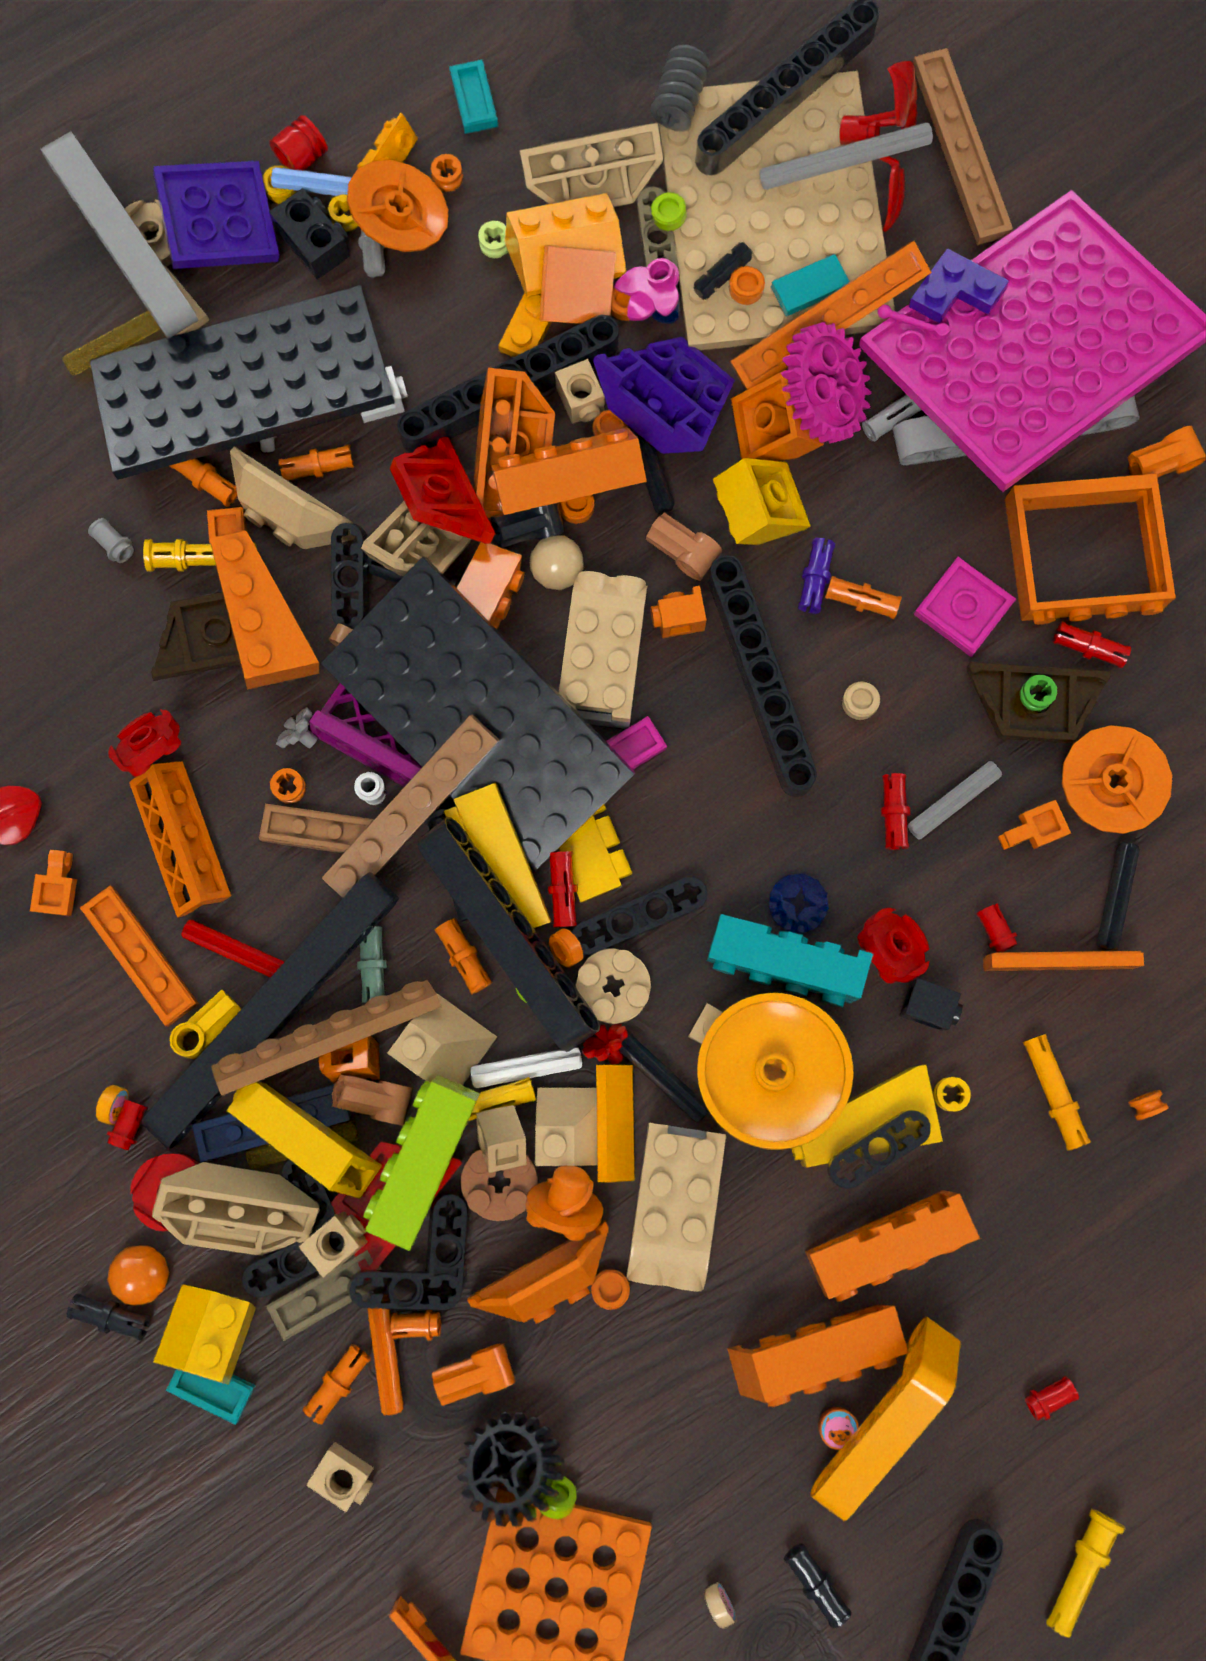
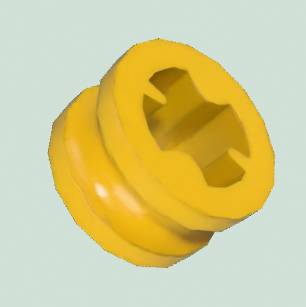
[328,194,358,232]
[933,1077,971,1112]

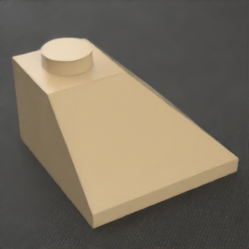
[388,994,497,1086]
[535,1088,598,1166]

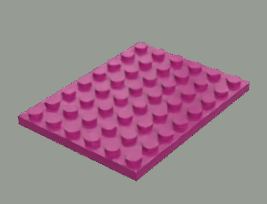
[859,190,1206,492]

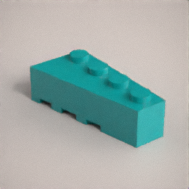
[706,914,873,1007]

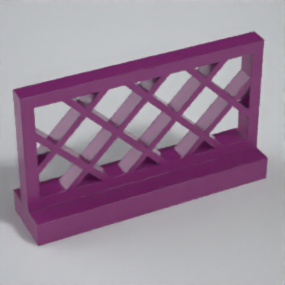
[309,683,422,787]

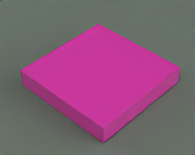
[913,557,1016,657]

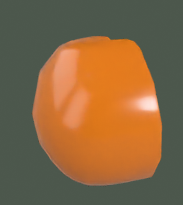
[107,1245,169,1305]

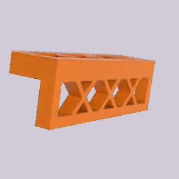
[129,761,231,917]

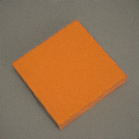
[539,246,616,324]

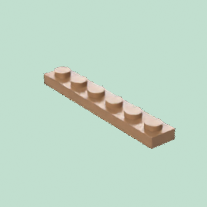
[913,48,1013,245]
[322,715,500,898]
[211,980,441,1096]

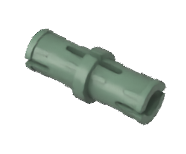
[357,926,387,1004]

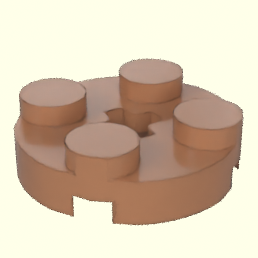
[461,1149,538,1221]

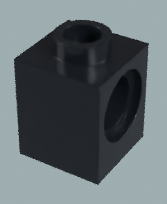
[899,978,963,1031]

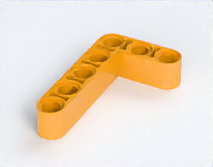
[810,1317,960,1521]

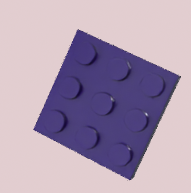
[153,161,279,269]

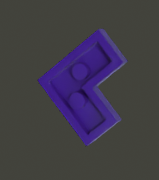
[909,248,1009,324]

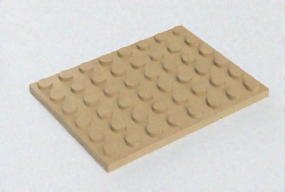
[657,71,895,350]

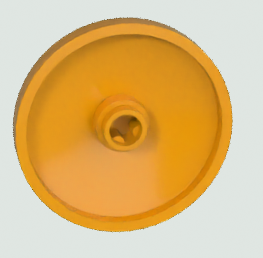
[697,993,853,1150]

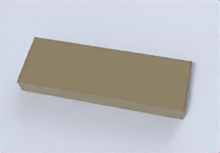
[266,1250,388,1341]

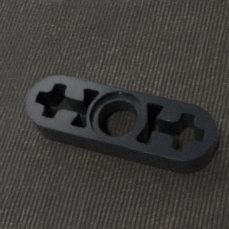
[331,523,368,629]
[827,1110,931,1188]

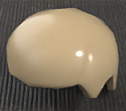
[530,535,584,590]

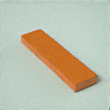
[80,885,199,1027]
[983,951,1144,971]

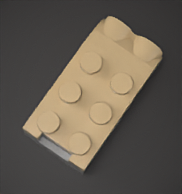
[559,571,647,729]
[626,1123,726,1291]

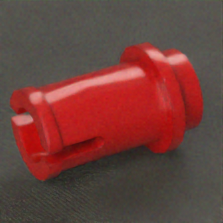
[976,903,1018,953]
[107,1099,148,1151]
[1025,1376,1079,1421]

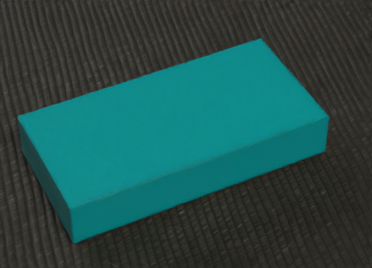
[449,60,498,134]
[771,254,850,317]
[166,1369,256,1425]

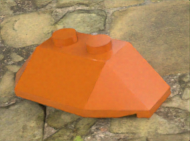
[474,367,555,518]
[467,1220,609,1324]

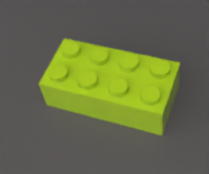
[363,1075,480,1251]

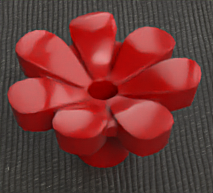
[582,1023,628,1065]

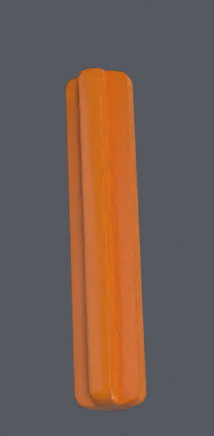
[367,1295,404,1415]

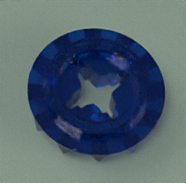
[769,873,829,933]

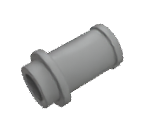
[88,518,134,563]

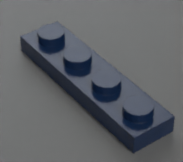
[192,1085,352,1162]

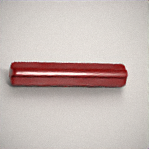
[181,920,284,978]

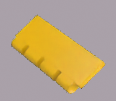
[444,782,551,928]
[559,804,633,903]

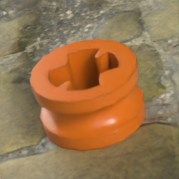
[431,154,463,192]
[270,768,306,804]
[1128,1090,1169,1121]

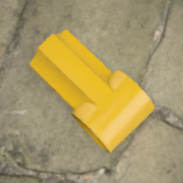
[170,990,241,1060]

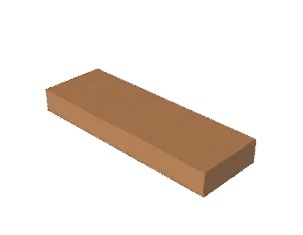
[259,803,374,854]

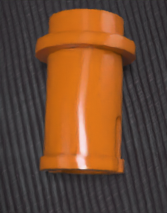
[391,1310,441,1341]

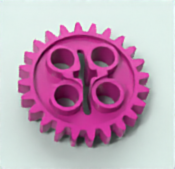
[781,322,871,443]

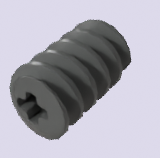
[651,45,710,132]

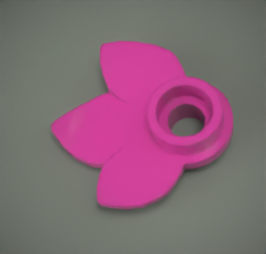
[614,258,680,321]

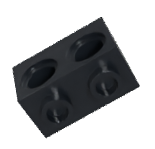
[269,188,350,280]

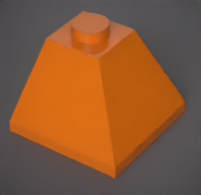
[731,370,824,461]

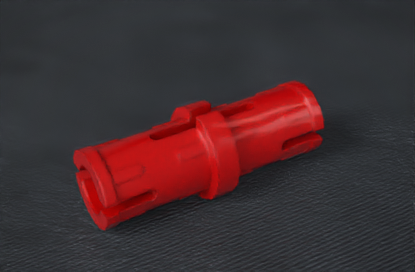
[1053,621,1131,669]
[881,773,911,850]
[548,851,578,927]

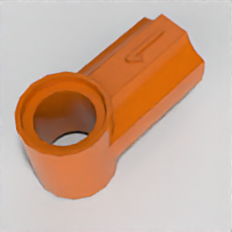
[1128,426,1206,477]
[432,1343,516,1406]

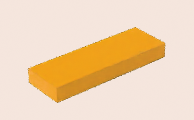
[596,1065,635,1182]

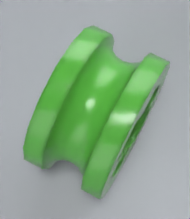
[1020,675,1057,711]

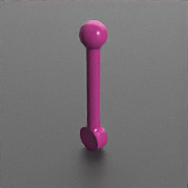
[877,304,949,340]

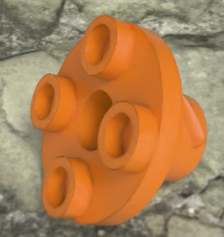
[525,1165,603,1241]

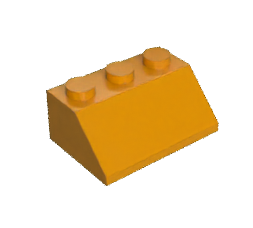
[505,193,626,297]

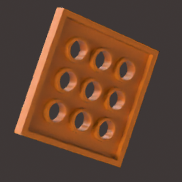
[460,1487,652,1661]

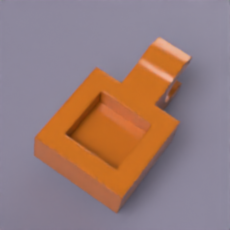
[998,800,1071,850]
[30,850,77,916]

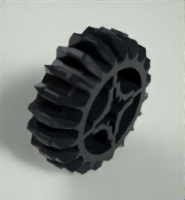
[457,1412,565,1527]

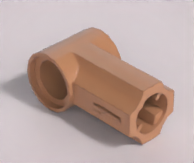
[646,513,722,581]
[332,1074,413,1126]

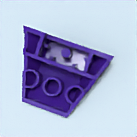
[593,337,735,454]

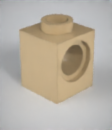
[555,359,604,424]
[476,1105,526,1173]
[299,1212,368,1278]
[307,1442,374,1512]

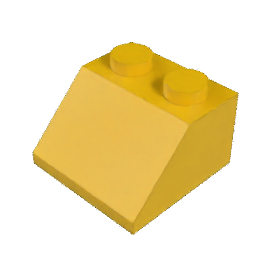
[713,458,811,545]
[153,1284,256,1385]

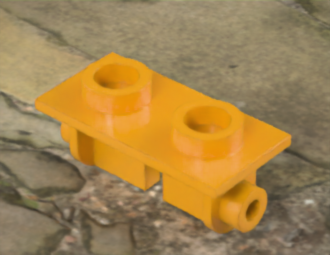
[357,113,418,169]

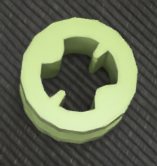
[478,221,508,258]

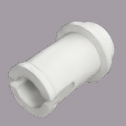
[354,772,386,805]

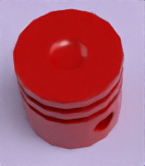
[269,115,328,171]

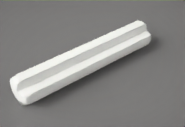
[470,1047,582,1088]

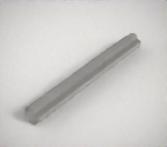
[759,123,933,190]

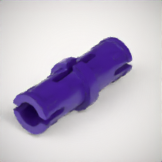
[798,538,835,614]

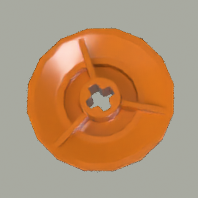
[347,160,448,252]
[1062,725,1172,834]

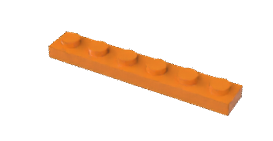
[729,241,932,390]

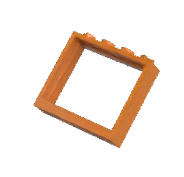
[1005,474,1176,624]

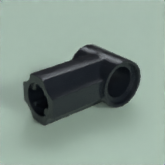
[491,503,565,548]

